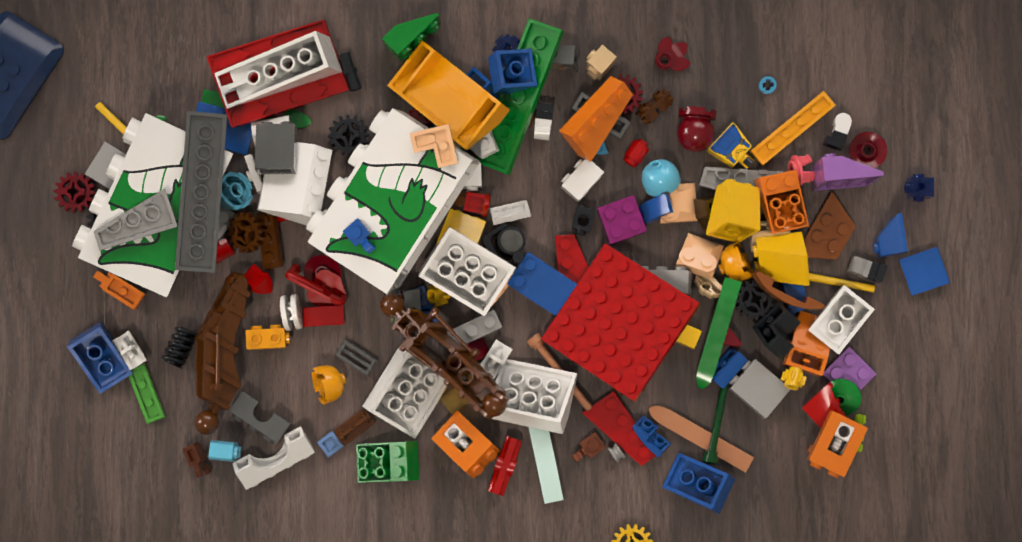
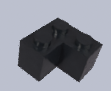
[753,301,801,360]

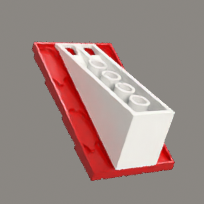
[206,19,350,128]

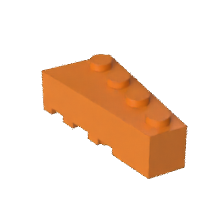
[559,76,633,162]

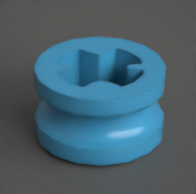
[758,76,777,94]

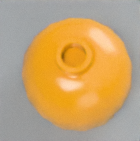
[718,242,753,281]
[311,365,346,405]

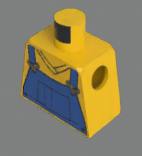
[707,122,754,169]

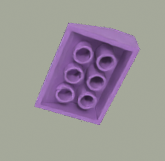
[810,153,884,191]

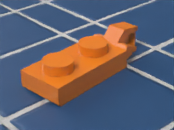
[93,271,146,310]

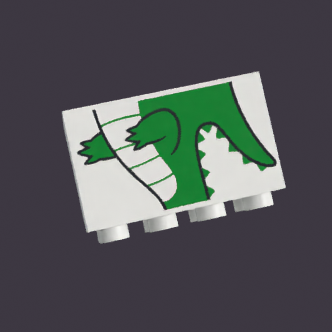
[306,108,480,294]
[72,113,233,297]

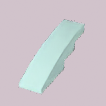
[529,427,564,504]

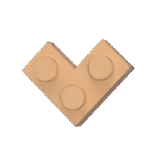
[410,124,458,168]

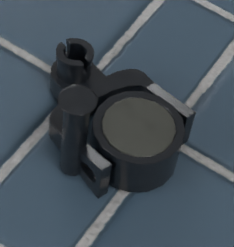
[482,222,527,267]

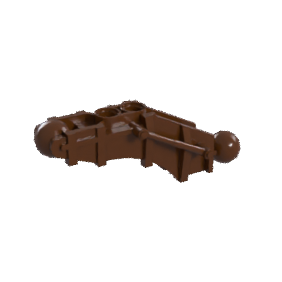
[195,272,251,435]
[380,293,509,420]

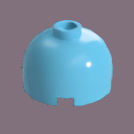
[642,159,681,197]
[220,172,253,211]

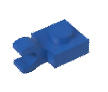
[342,218,376,253]

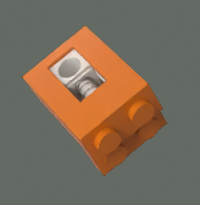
[431,410,500,479]
[807,410,868,479]

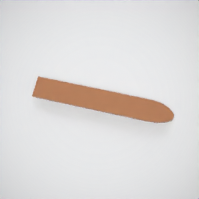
[649,406,754,473]

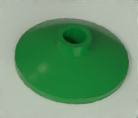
[831,378,862,416]

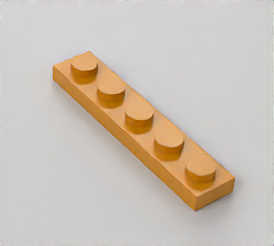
[750,91,836,166]

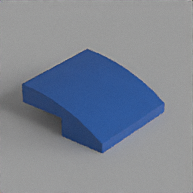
[899,247,950,296]

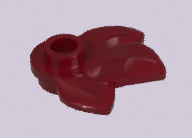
[655,36,691,71]

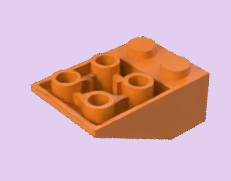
[754,170,809,234]
[782,311,830,377]

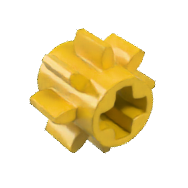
[427,285,450,307]
[781,367,807,390]

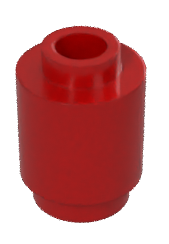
[623,139,649,168]

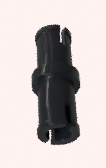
[339,52,362,92]

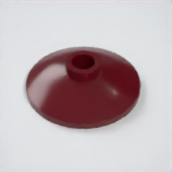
[849,132,888,168]
[303,254,342,281]

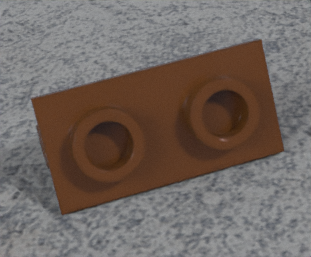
[635,89,674,125]
[334,408,376,446]

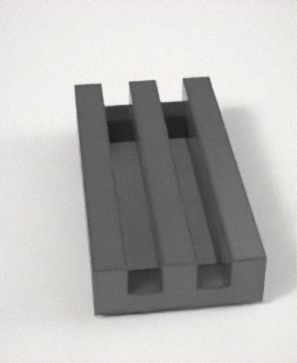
[335,339,378,376]

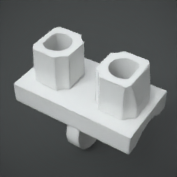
[112,331,147,370]
[481,339,513,379]

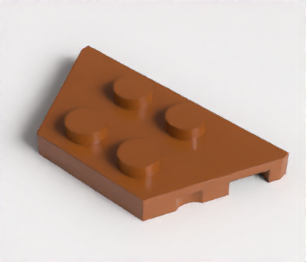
[804,192,856,260]

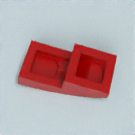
[302,305,344,327]

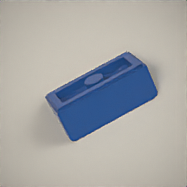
[712,347,747,388]

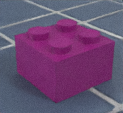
[597,195,647,246]

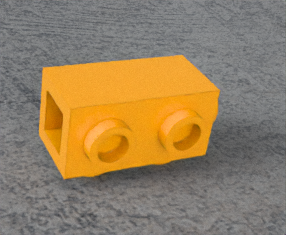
[246,325,290,350]

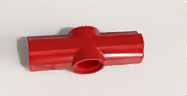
[488,436,522,496]

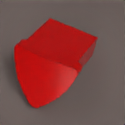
[463,192,490,217]
[244,264,273,294]

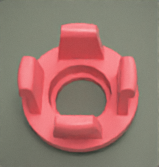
[788,154,815,186]

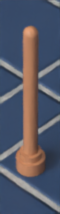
[527,333,592,411]

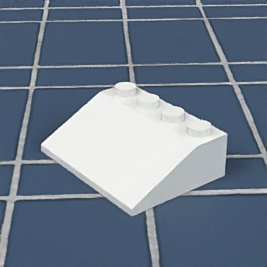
[257,142,332,226]
[418,227,516,316]
[362,341,447,439]
[492,359,577,434]

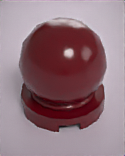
[677,106,717,152]

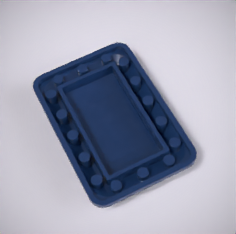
[0,12,64,140]

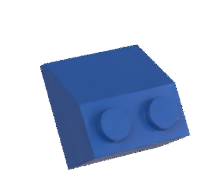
[488,49,538,94]

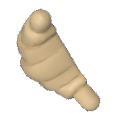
[694,274,722,299]

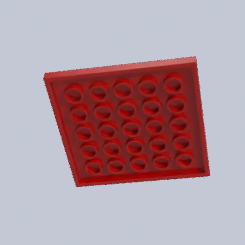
[541,243,701,402]

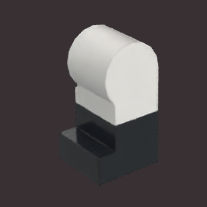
[534,103,554,141]
[822,113,852,151]

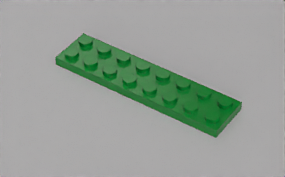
[476,18,564,175]

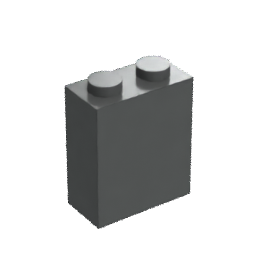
[255,121,297,174]

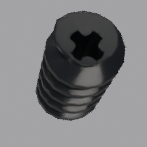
[161,327,197,369]

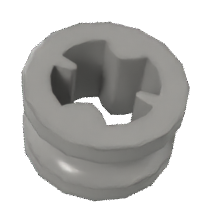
[608,443,625,463]

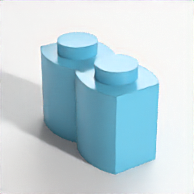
[209,440,242,462]

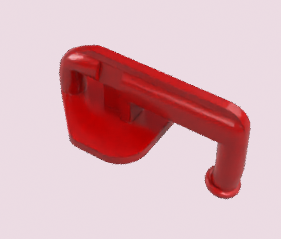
[285,264,348,307]

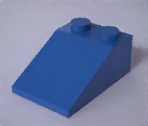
[196,102,257,156]
[507,252,577,316]
[67,321,133,394]
[662,452,735,514]

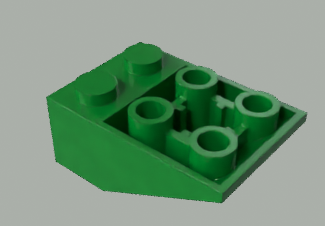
[382,13,441,62]
[356,441,419,483]

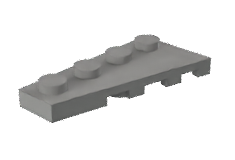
[699,167,783,191]
[94,189,178,251]

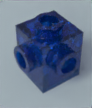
[492,34,520,53]
[904,174,934,202]

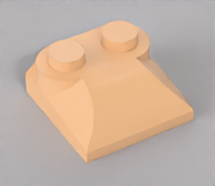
[659,183,698,224]
[675,233,724,280]

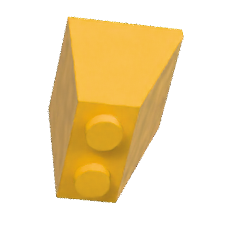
[706,179,760,242]
[436,209,486,245]
[753,231,810,286]

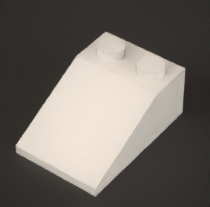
[808,285,875,355]

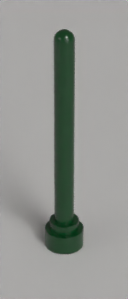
[702,383,729,465]

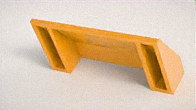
[387,40,510,150]

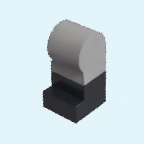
[847,256,888,283]

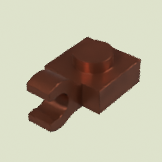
[572,432,606,462]
[183,442,211,478]

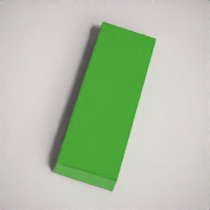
[128,363,166,424]

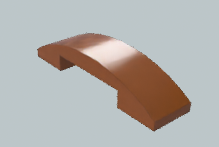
[751,271,825,309]

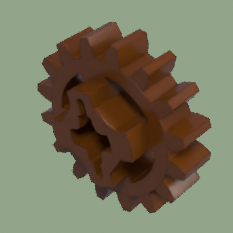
[226,211,266,253]

